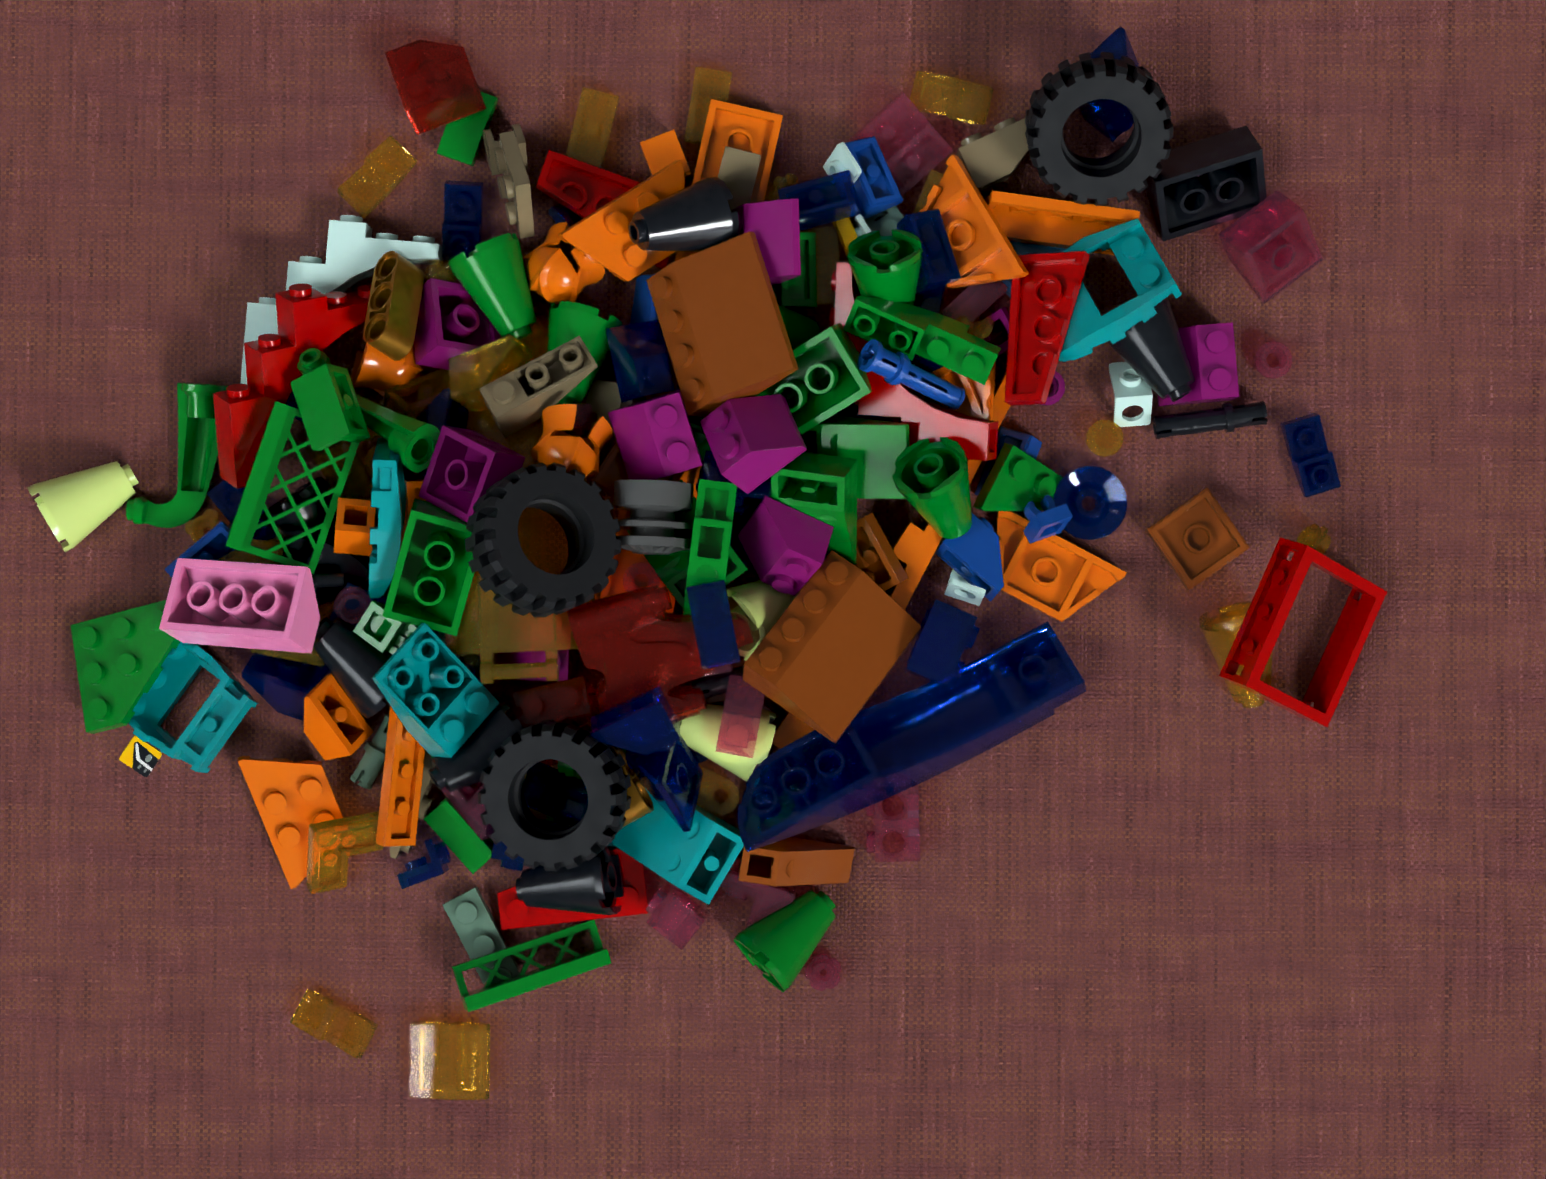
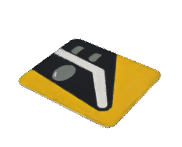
[119,736,162,777]

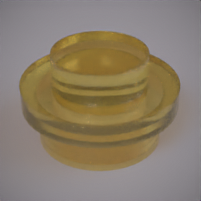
[1086,420,1123,457]

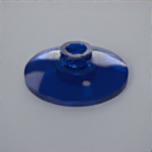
[1053,466,1127,540]

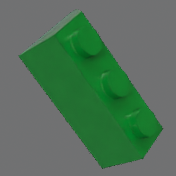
[756,323,872,435]
[382,498,475,636]

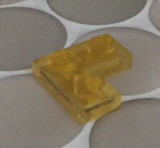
[306,811,384,894]

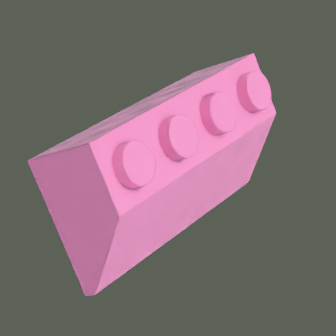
[159,558,320,654]

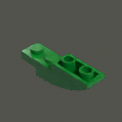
[843,296,1001,385]
[681,479,737,636]

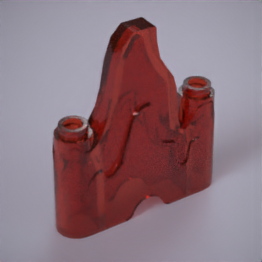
[567,585,754,742]

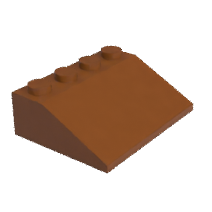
[646,231,799,417]
[743,550,922,744]

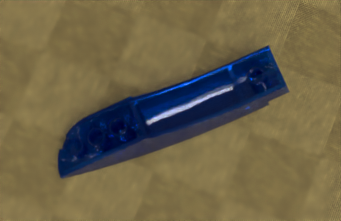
[738,621,1086,852]

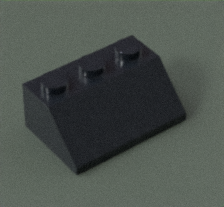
[1145,126,1268,242]

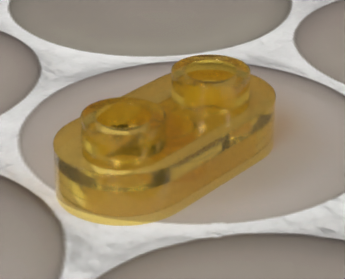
[669,760,739,815]

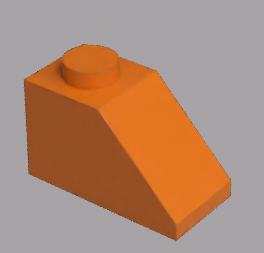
[304,674,373,761]

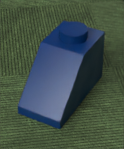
[935,513,1004,602]

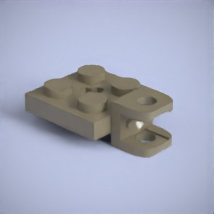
[483,123,535,239]

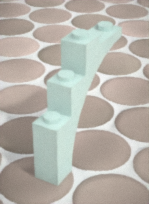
[240,215,444,385]

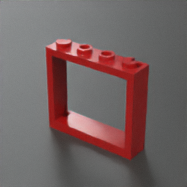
[1219,537,1387,728]

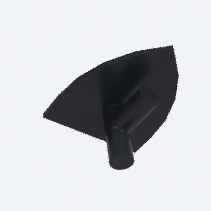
[283,537,369,605]

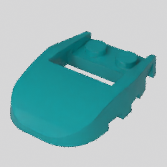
[1058,218,1182,362]
[369,438,406,599]
[129,642,258,773]

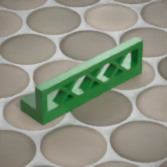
[451,920,611,1012]

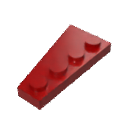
[536,150,670,269]
[1004,251,1090,405]
[497,848,649,930]

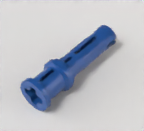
[858,339,965,410]

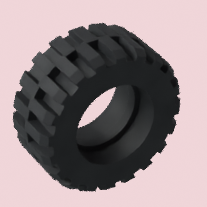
[1025,52,1173,206]
[465,463,622,617]
[478,719,631,871]

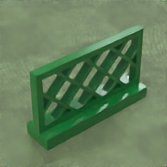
[226,401,359,574]

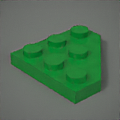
[70,599,180,734]

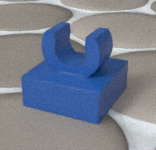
[1023,495,1073,544]

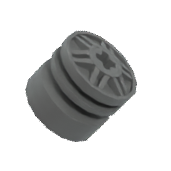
[613,480,694,555]

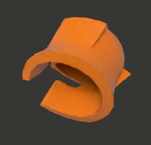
[523,222,605,304]
[351,342,423,402]
[531,404,613,479]

